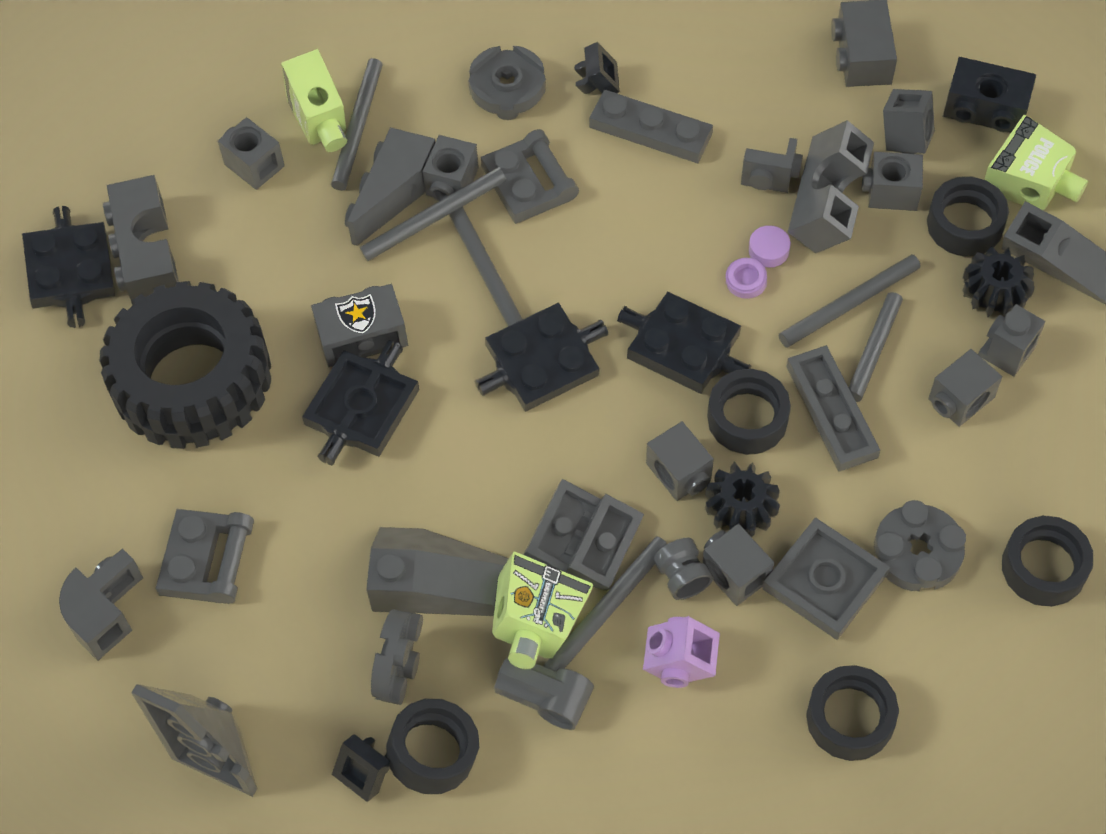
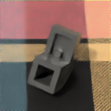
[59,548,143,661]

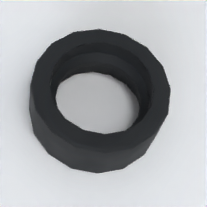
[927,176,1009,257]
[707,369,791,455]
[1002,515,1093,607]
[806,665,899,761]
[386,698,480,794]

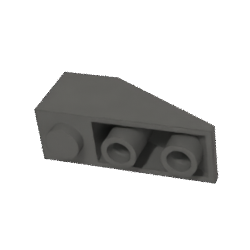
[345,127,435,246]
[1002,201,1106,305]

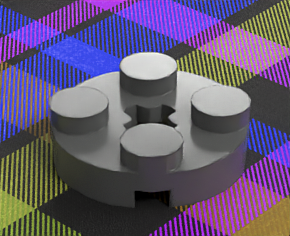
[469,46,546,120]
[874,500,966,591]
[371,609,423,705]

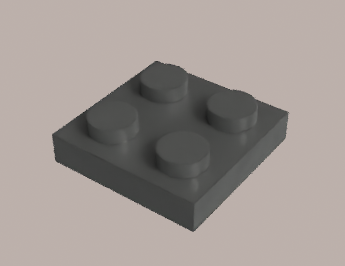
[762,517,890,640]

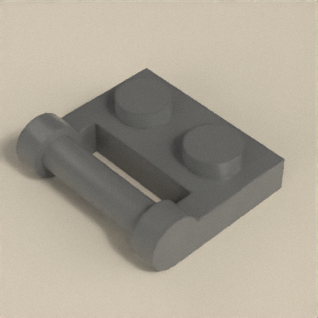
[480,129,579,224]
[156,509,254,604]

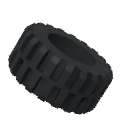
[99,281,271,449]

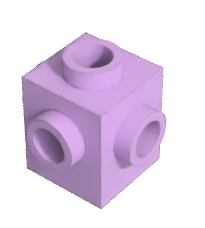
[643,616,720,688]

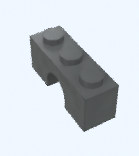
[788,120,874,254]
[103,175,179,301]

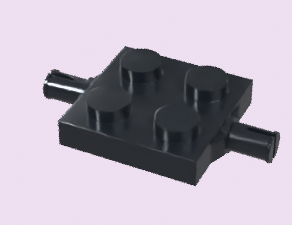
[22,206,115,328]
[617,291,752,394]
[475,302,609,412]
[302,340,420,466]

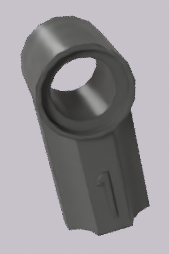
[494,658,594,730]

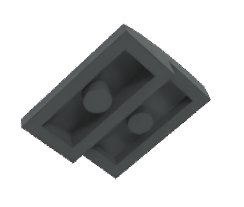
[523,479,644,591]

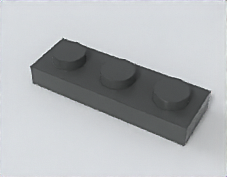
[589,89,713,164]
[786,345,881,472]

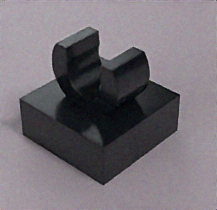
[574,42,620,94]
[332,734,390,802]

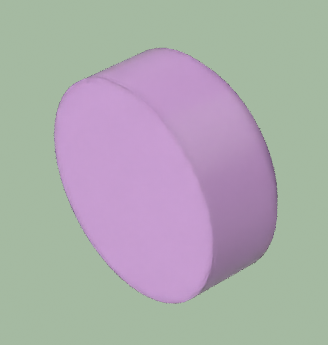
[749,226,791,267]
[726,258,767,299]

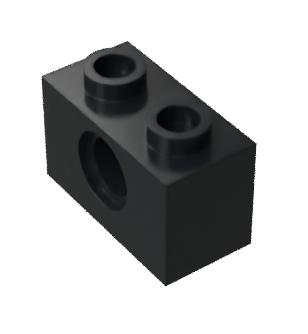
[943,56,1037,133]

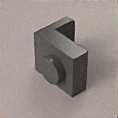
[741,138,803,193]

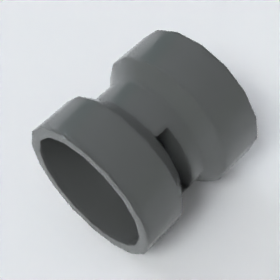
[654,538,713,600]

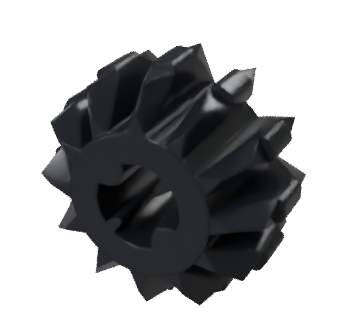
[962,246,1035,317]
[705,461,780,537]

